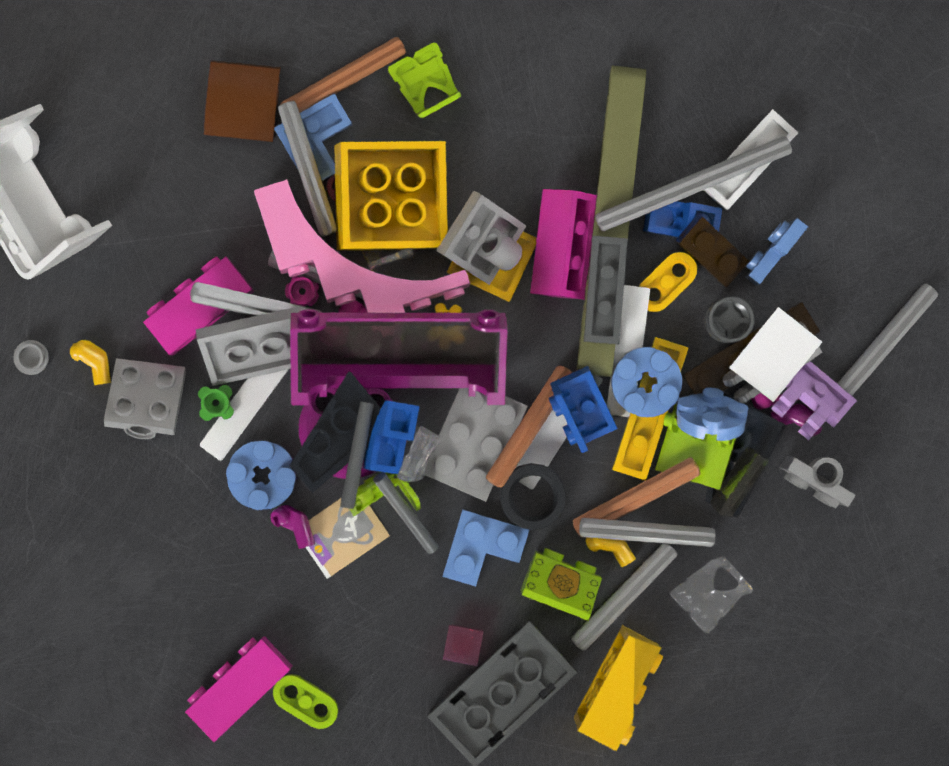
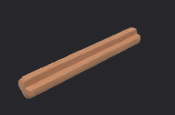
[280,37,406,113]
[486,366,572,487]
[573,458,701,537]

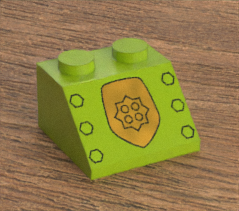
[520,548,602,621]

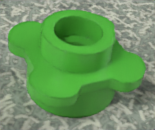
[198,385,234,421]

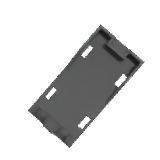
[427,620,578,766]

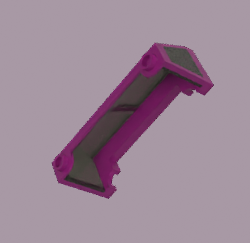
[290,309,507,405]

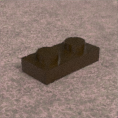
[675,215,749,287]

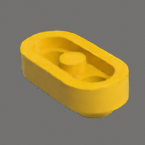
[639,252,697,312]

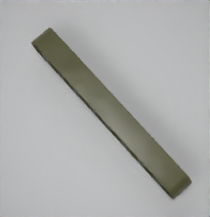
[576,65,646,377]

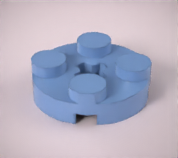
[611,347,682,417]
[676,388,748,441]
[226,440,297,510]

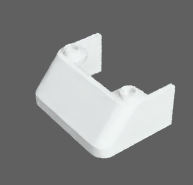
[0,104,112,279]

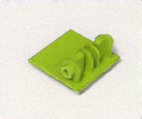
[655,403,736,490]

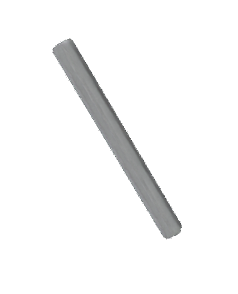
[595,136,792,231]

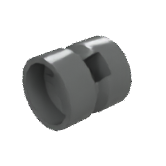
[704,297,755,343]

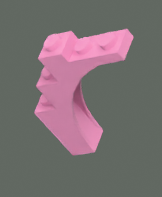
[254,180,470,335]

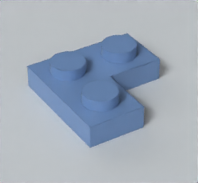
[274,93,352,182]
[745,218,808,285]
[443,509,529,586]

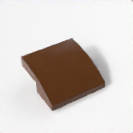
[204,60,281,142]

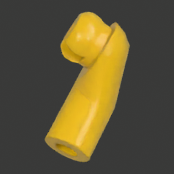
[70,340,111,385]
[586,537,636,567]

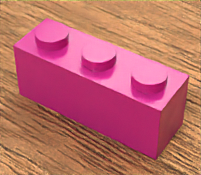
[530,189,597,300]
[143,256,254,356]
[185,636,293,742]

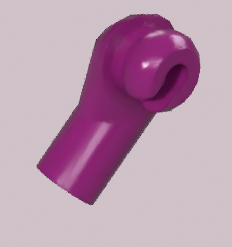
[770,404,822,437]
[270,505,315,549]

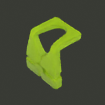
[388,42,461,118]
[349,472,421,516]

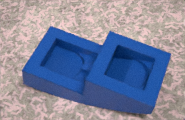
[643,201,723,237]
[363,400,419,475]

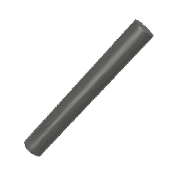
[340,402,374,509]
[373,472,439,554]

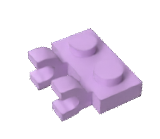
[771,361,857,441]

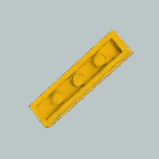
[612,337,688,481]

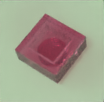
[443,624,484,666]

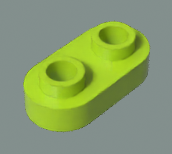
[273,674,338,729]

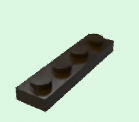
[683,302,820,394]

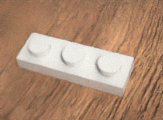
[704,109,798,211]

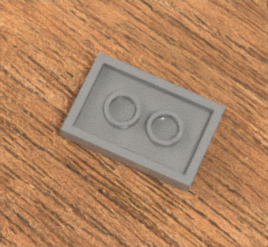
[196,306,314,386]
[422,388,528,502]

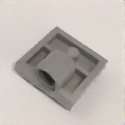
[436,191,526,285]
[104,358,186,439]
[779,456,856,509]

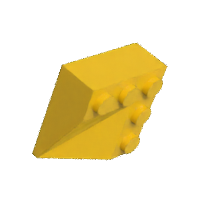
[334,141,448,251]
[574,625,663,751]

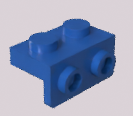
[549,366,618,453]

